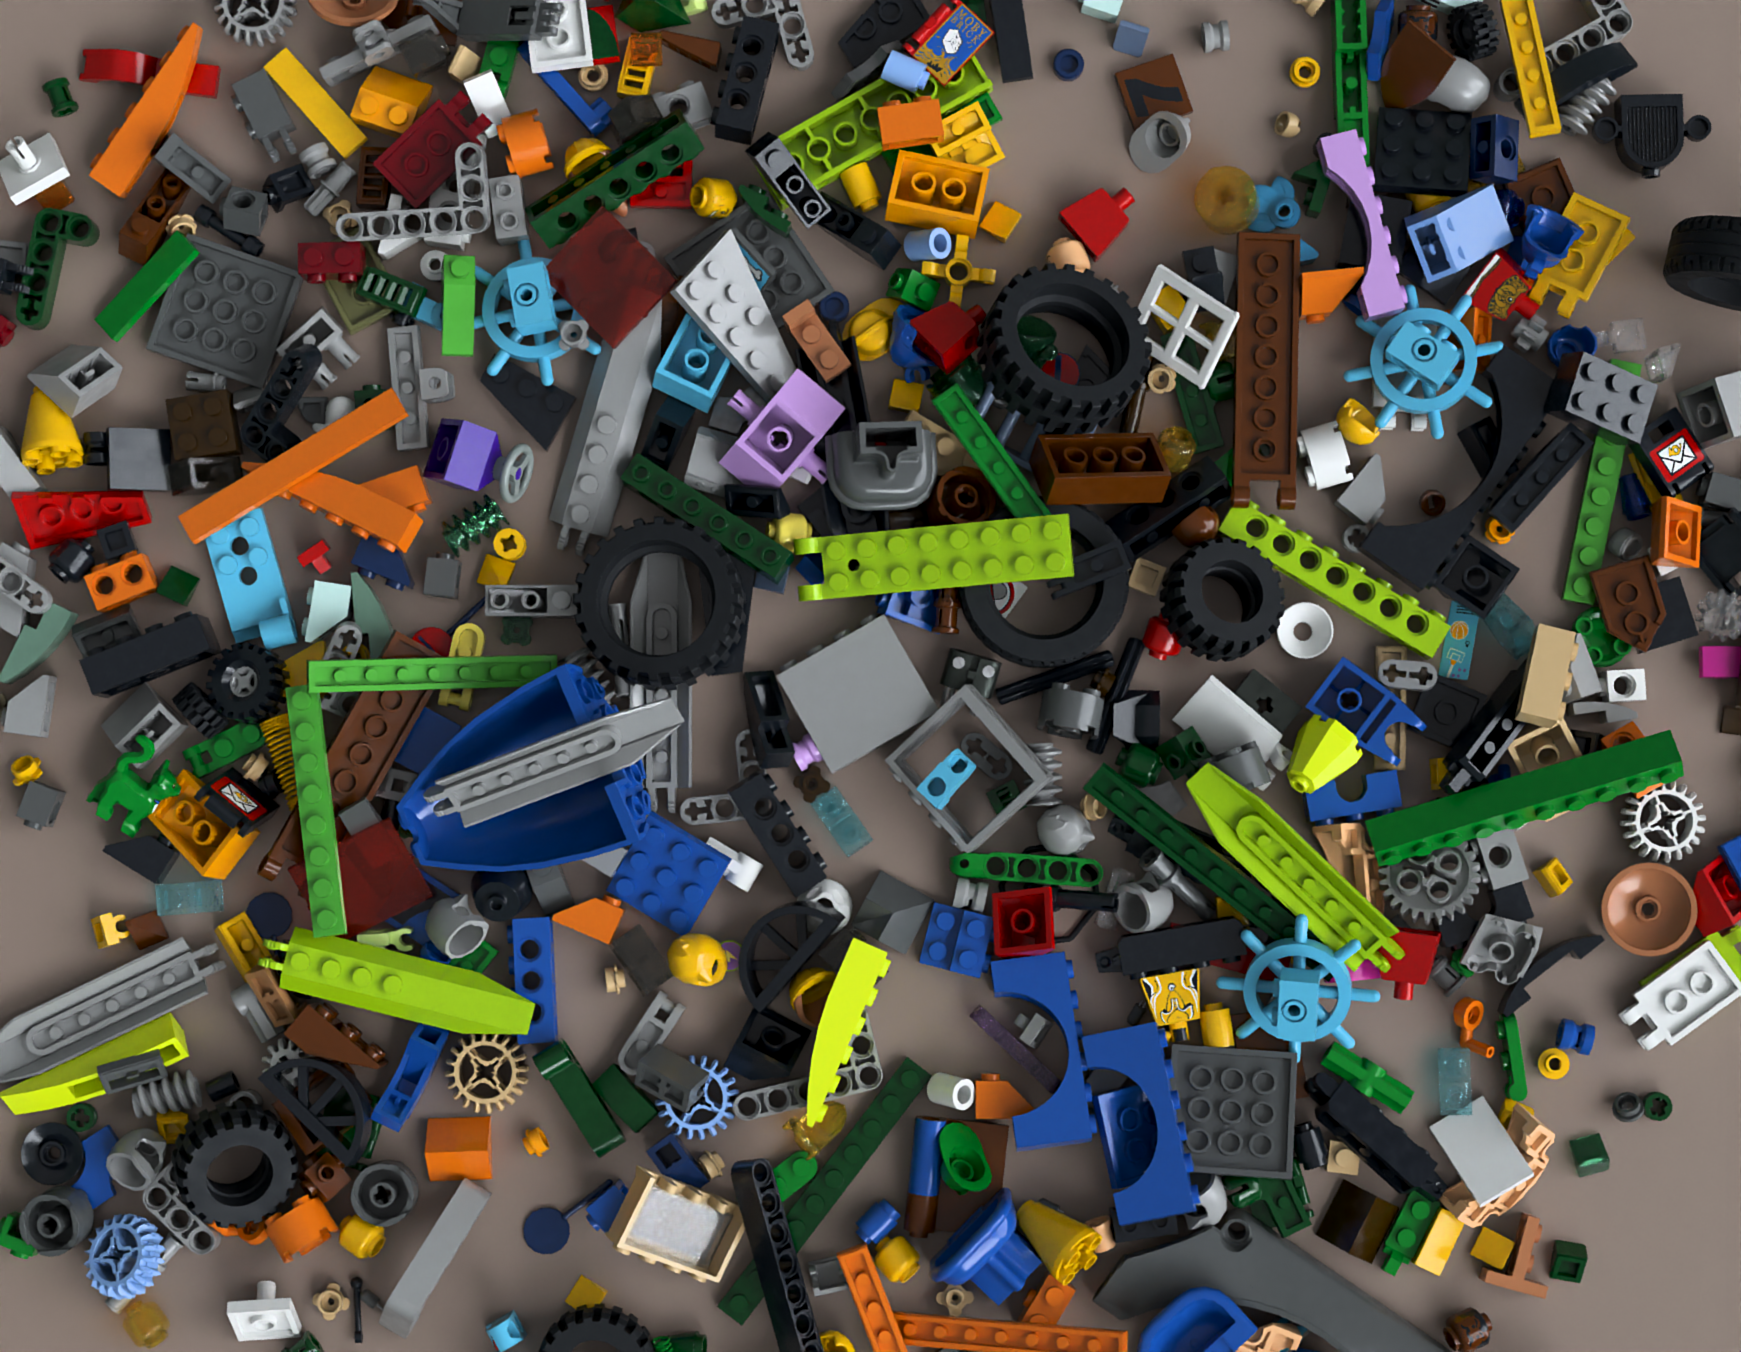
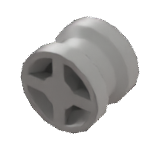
[1201,20,1230,53]
[299,142,337,179]

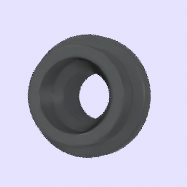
[1612,1092,1644,1122]

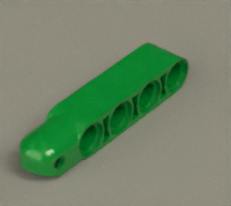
[949,851,1103,887]

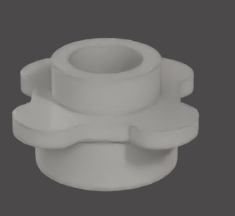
[558,319,590,351]

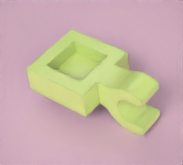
[357,926,415,952]

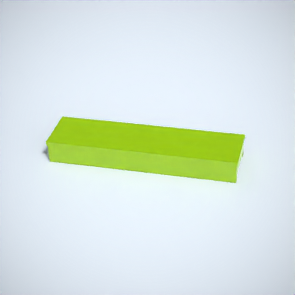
[752,55,993,211]

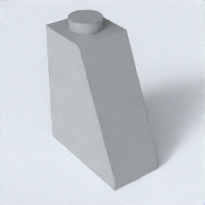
[0,426,48,499]
[0,541,37,637]

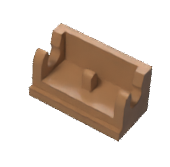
[243,954,308,1028]

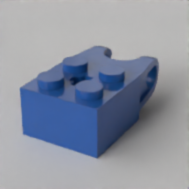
[1305,656,1428,766]

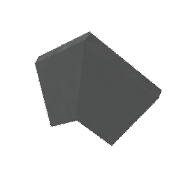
[851,871,935,954]

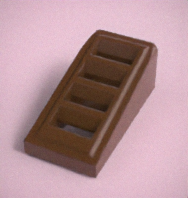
[659,30,722,72]
[356,146,391,209]

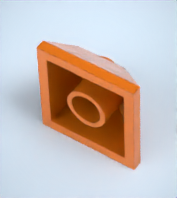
[1299,267,1364,324]

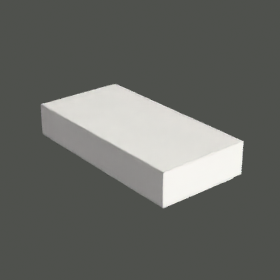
[463,69,511,139]

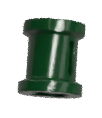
[42,77,79,117]
[281,1331,324,1352]

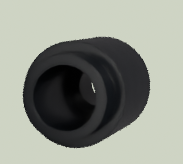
[1294,1121,1329,1170]

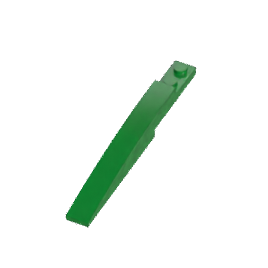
[1331,0,1370,167]

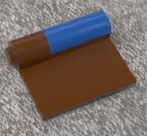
[904,1116,1009,1238]

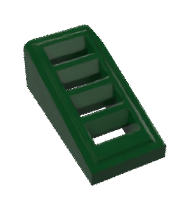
[356,266,427,318]

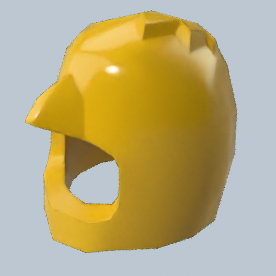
[667,933,728,987]

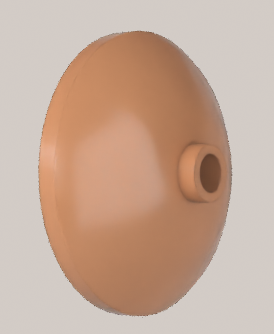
[308,0,399,27]
[1601,863,1697,956]

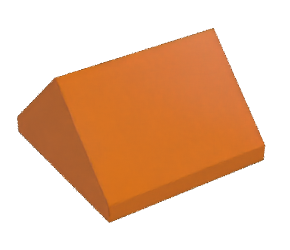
[1650,496,1702,568]
[424,1116,493,1181]

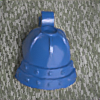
[1521,204,1584,281]
[889,305,937,383]

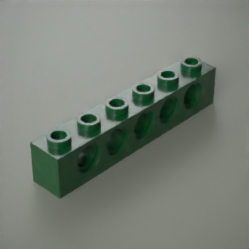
[524,108,705,249]
[620,453,795,585]

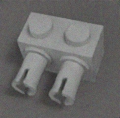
[276,306,360,390]

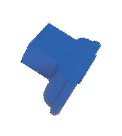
[929,1187,1042,1306]
[1137,1286,1258,1352]

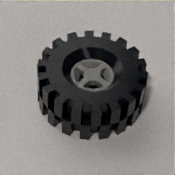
[206,642,290,724]

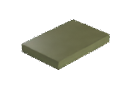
[323,226,398,336]

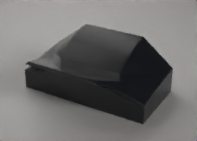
[1113,690,1160,752]

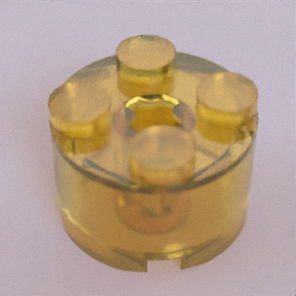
[1194,166,1260,235]

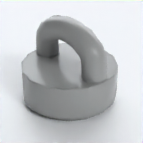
[1608,528,1643,561]

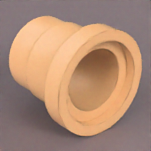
[1083,1215,1116,1253]

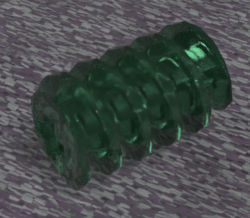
[441,494,510,558]

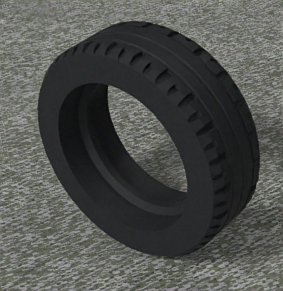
[1663,215,1741,311]
[958,496,1129,668]

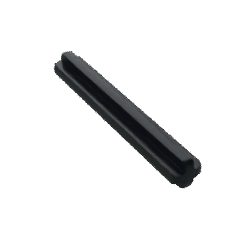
[1086,637,1145,755]
[996,650,1114,705]

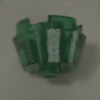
[925,354,987,406]

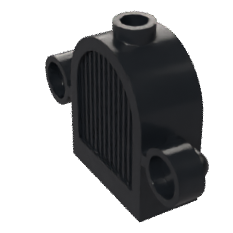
[1592,94,1711,179]

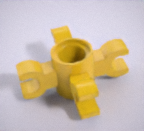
[921,234,996,308]

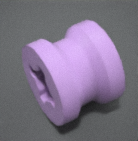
[792,733,823,771]

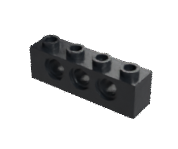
[710,15,780,146]
[1105,455,1231,563]
[727,770,828,897]

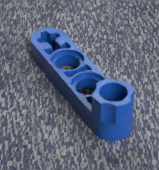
[516,41,618,138]

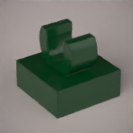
[985,779,1028,815]

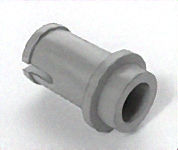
[185,371,227,392]

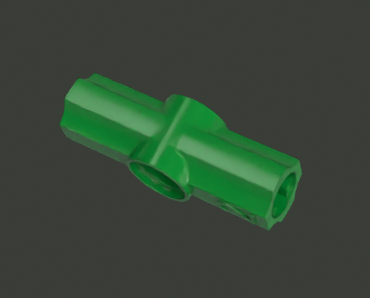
[1320,1041,1414,1114]

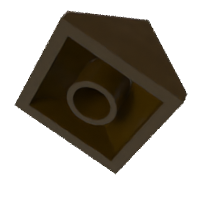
[1315,1179,1399,1264]

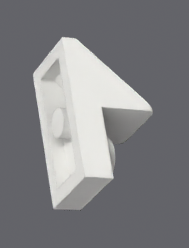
[378,193,424,260]

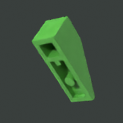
[441,255,475,357]

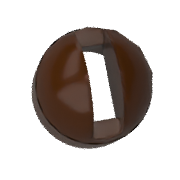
[1419,490,1446,516]

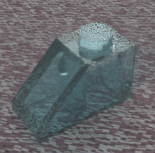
[1482,593,1535,660]

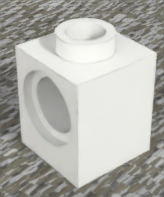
[1597,668,1646,703]

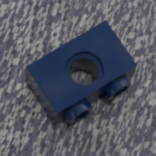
[1469,114,1519,185]

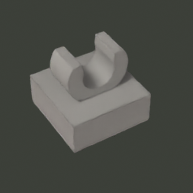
[1013,1013,1053,1050]

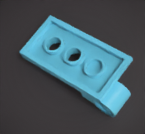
[205,508,298,650]

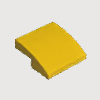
[929,101,1005,168]

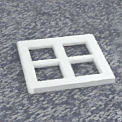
[1138,264,1240,389]

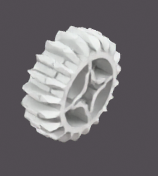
[1620,781,1706,863]

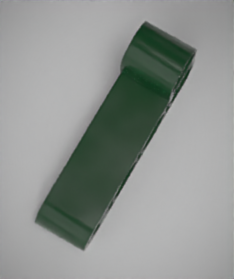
[16,208,100,330]
[532,1038,626,1158]

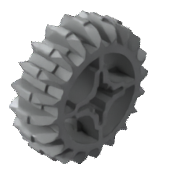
[214,0,298,47]

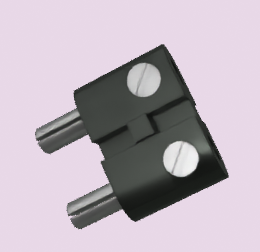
[940,648,1002,717]

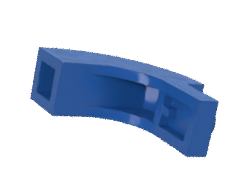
[370,1023,450,1132]

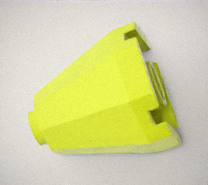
[1286,714,1363,794]

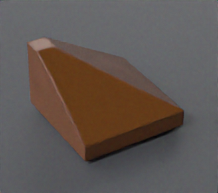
[125,910,169,950]

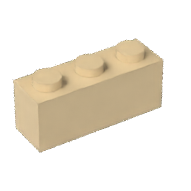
[1514,623,1579,729]

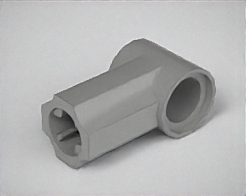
[230,982,287,1044]

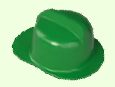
[938,1122,992,1195]

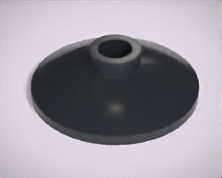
[21,1122,84,1185]

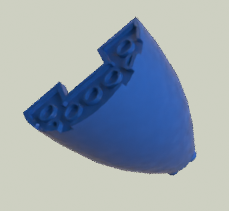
[396,664,651,872]

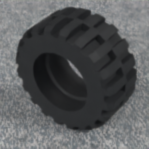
[1159,537,1285,662]
[171,1101,299,1228]
[539,1303,656,1352]

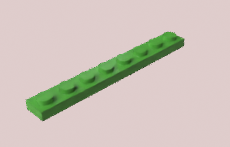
[1561,359,1642,606]
[307,654,557,693]
[285,685,348,938]

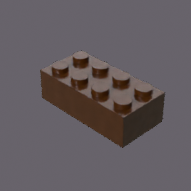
[1029,433,1172,505]

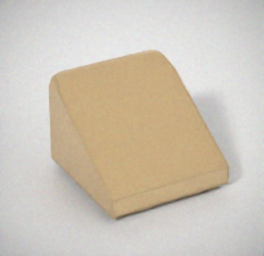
[447,44,482,84]

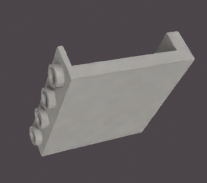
[776,613,938,774]

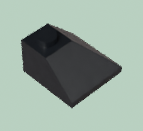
[724,1008,811,1080]

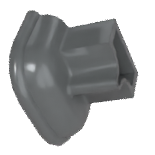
[825,421,938,511]

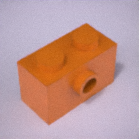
[877,96,944,151]
[1017,1270,1076,1324]

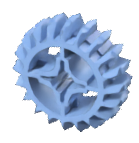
[655,1055,739,1140]
[84,1213,166,1300]

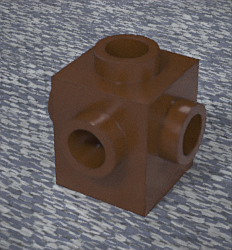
[297,1152,352,1203]

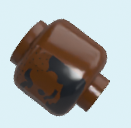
[1398,5,1438,41]
[1443,1307,1492,1352]

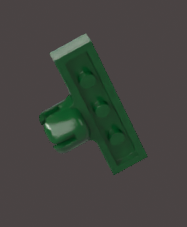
[1160,333,1234,455]
[1221,1175,1312,1238]

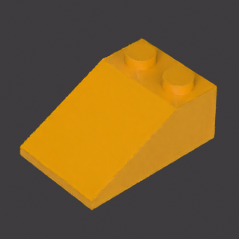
[147,769,261,880]

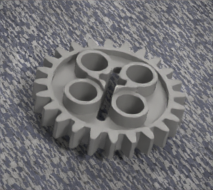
[1378,841,1481,926]

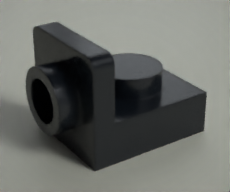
[262,163,315,213]

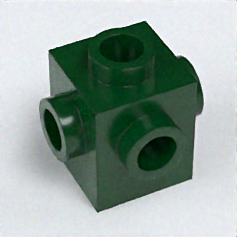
[1155,726,1211,780]

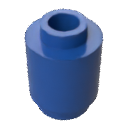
[855,1198,901,1245]

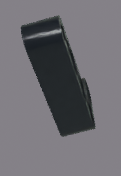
[240,343,322,462]

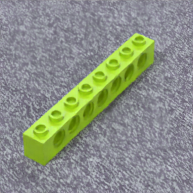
[1217,500,1451,660]

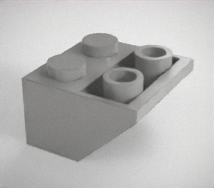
[27,344,123,419]
[101,682,189,769]

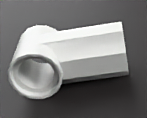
[706,836,764,892]

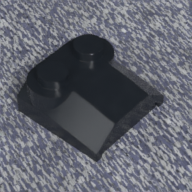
[1432,535,1520,620]

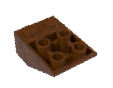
[284,1002,389,1069]

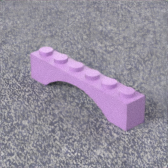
[1316,129,1408,322]

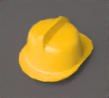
[842,298,904,361]

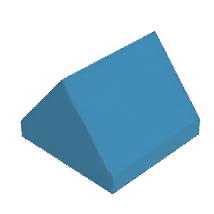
[1300,239,1319,266]

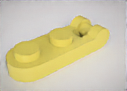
[438,623,485,712]

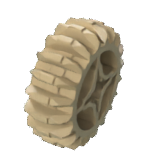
[444,1034,530,1114]

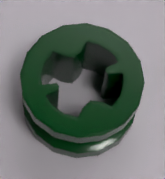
[1642,1092,1673,1121]
[66,1103,98,1132]

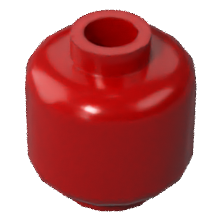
[1142,612,1182,660]

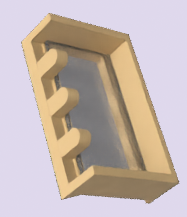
[604,1165,745,1283]

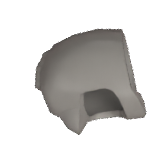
[1426,54,1490,113]
[1037,804,1095,856]
[1114,870,1174,933]
[425,894,489,959]
[106,1128,167,1191]
[1183,1173,1227,1230]

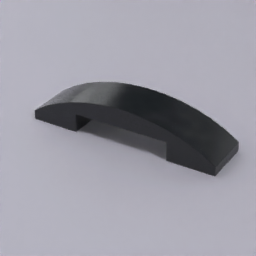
[1514,42,1638,119]
[1497,935,1605,1017]

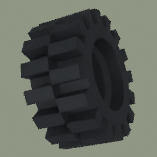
[1446,1,1500,62]
[172,682,229,739]

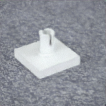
[0,133,70,205]
[227,1281,302,1341]

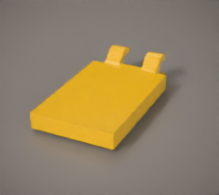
[1529,192,1631,319]

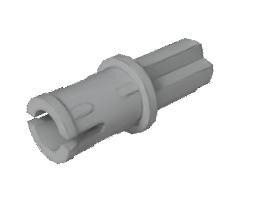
[303,161,357,217]

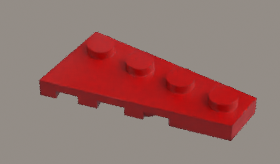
[11,491,152,550]

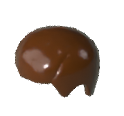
[1172,506,1220,548]

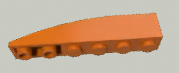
[89,22,203,199]
[241,462,424,554]

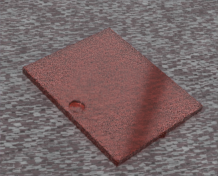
[546,206,678,349]
[288,817,433,939]

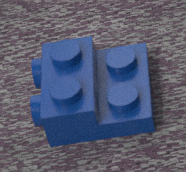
[875,589,940,634]
[919,902,994,978]

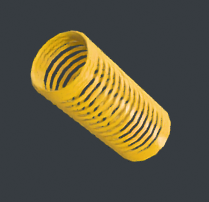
[259,713,298,812]

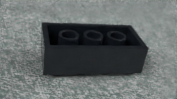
[79,611,222,698]

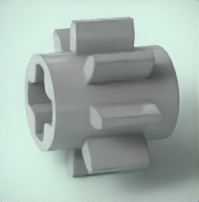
[1510,314,1549,353]

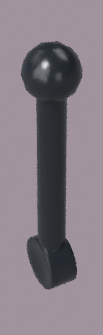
[350,1277,363,1343]

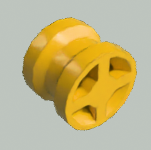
[493,528,527,561]

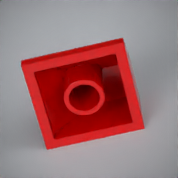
[1693,854,1741,937]
[992,886,1055,959]

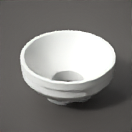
[1276,602,1334,659]
[797,879,853,935]

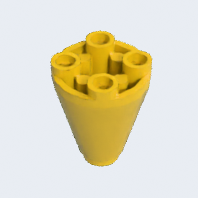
[20,386,84,475]
[1016,1200,1102,1286]

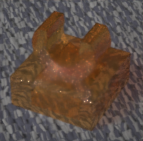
[630,32,663,66]

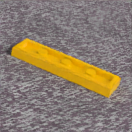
[263,47,368,160]

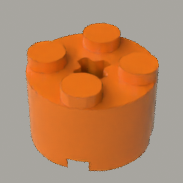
[496,108,555,178]
[265,1194,339,1263]

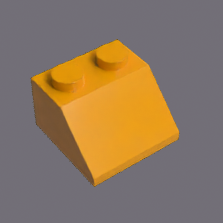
[350,66,434,139]

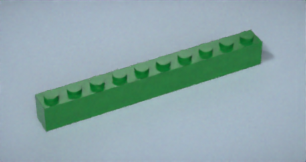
[1365,730,1684,867]

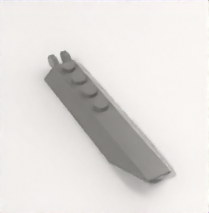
[549,286,662,556]
[630,553,692,813]
[423,696,685,828]
[0,937,227,1084]

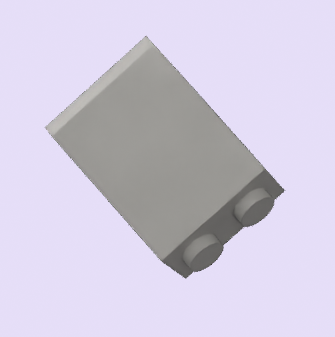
[1676,371,1741,449]

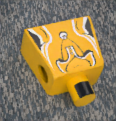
[1138,968,1200,1042]

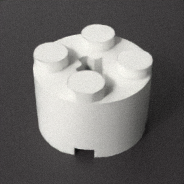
[1297,420,1354,490]

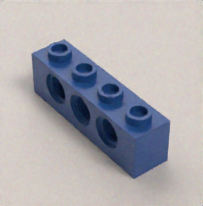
[507,916,558,1044]

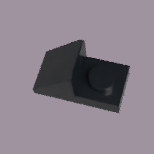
[1182,246,1224,313]

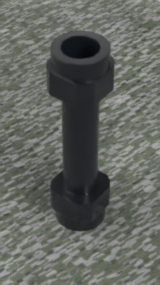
[193,204,265,257]

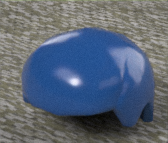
[1547,324,1597,367]

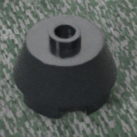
[471,870,532,922]

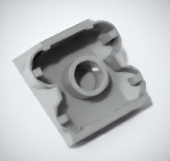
[684,426,744,498]
[1459,913,1543,985]

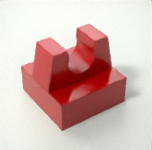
[296,538,332,575]

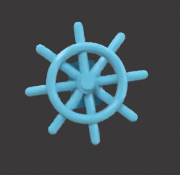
[474,240,614,386]
[1343,284,1504,439]
[1216,914,1380,1063]

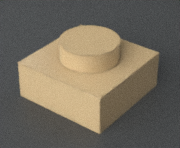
[1129,557,1166,597]
[1325,1139,1360,1176]

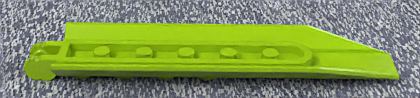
[1185,762,1405,973]
[257,926,535,1035]

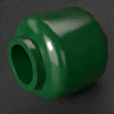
[1115,743,1163,788]

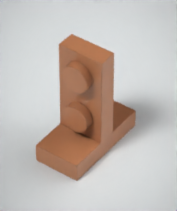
[782,299,852,383]
[1479,1212,1548,1299]

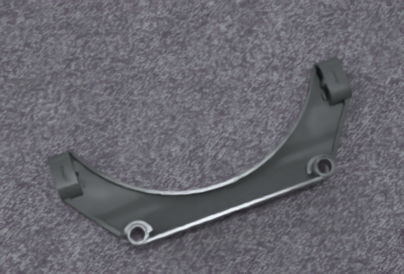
[1092,1208,1452,1352]

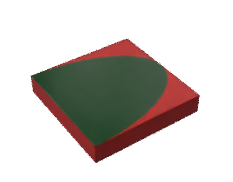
[565,4,620,70]

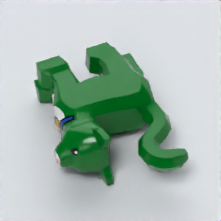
[86,735,182,838]

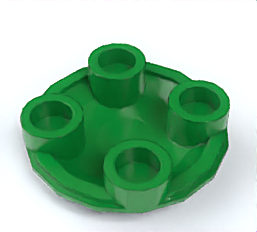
[1571,607,1632,667]

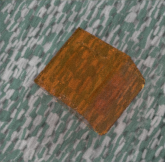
[34,180,75,210]

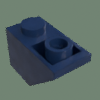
[351,536,415,591]
[646,1130,710,1189]

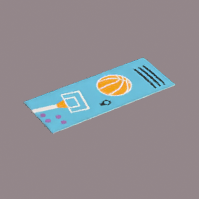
[1438,601,1479,680]

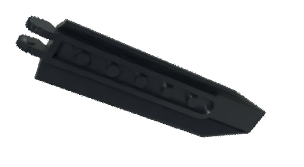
[795,319,889,571]

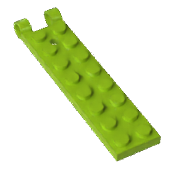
[793,513,1074,602]

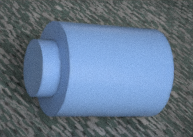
[881,50,930,94]
[904,228,951,262]

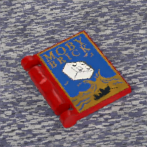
[901,0,995,87]

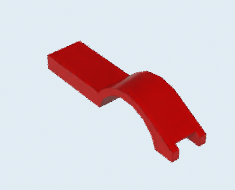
[79,49,221,99]

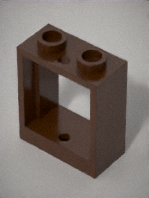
[272,1060,374,1156]

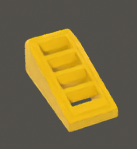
[616,37,660,103]

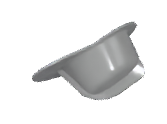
[1129,111,1191,173]

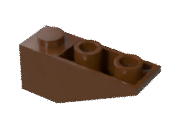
[119,168,191,266]

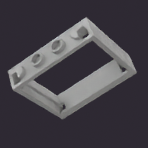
[885,684,1054,853]

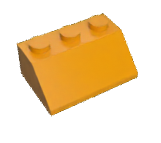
[885,149,990,239]

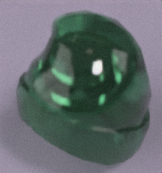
[1017,315,1058,369]

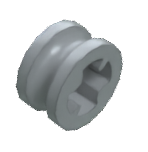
[1341,524,1369,553]

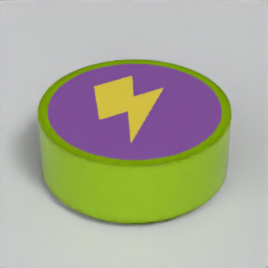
[715,940,742,971]

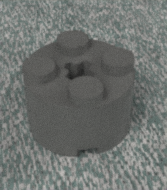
[1037,682,1104,740]
[1198,741,1271,790]
[351,1160,419,1227]
[19,1185,94,1257]

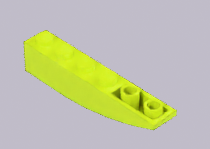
[807,937,891,1128]
[0,1012,189,1115]

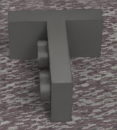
[152,133,232,204]

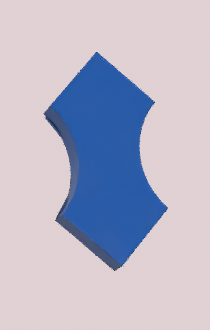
[1367,0,1394,81]
[71,1125,119,1209]

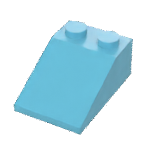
[652,313,732,414]

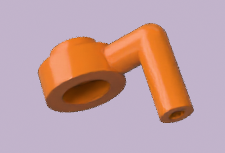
[1453,997,1494,1058]
[206,1216,268,1245]

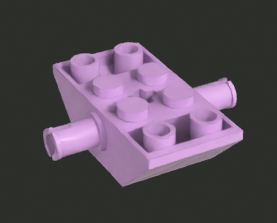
[718,368,845,488]

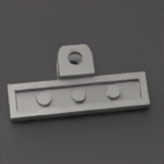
[319,14,440,87]
[387,325,455,452]

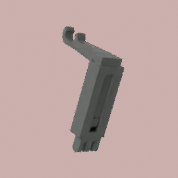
[412,0,562,42]

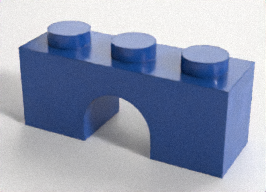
[1302,770,1403,826]

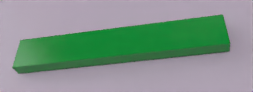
[931,383,1052,518]

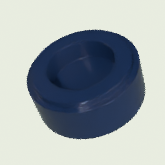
[1053,49,1084,82]
[819,291,850,323]

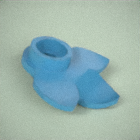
[1244,176,1301,233]

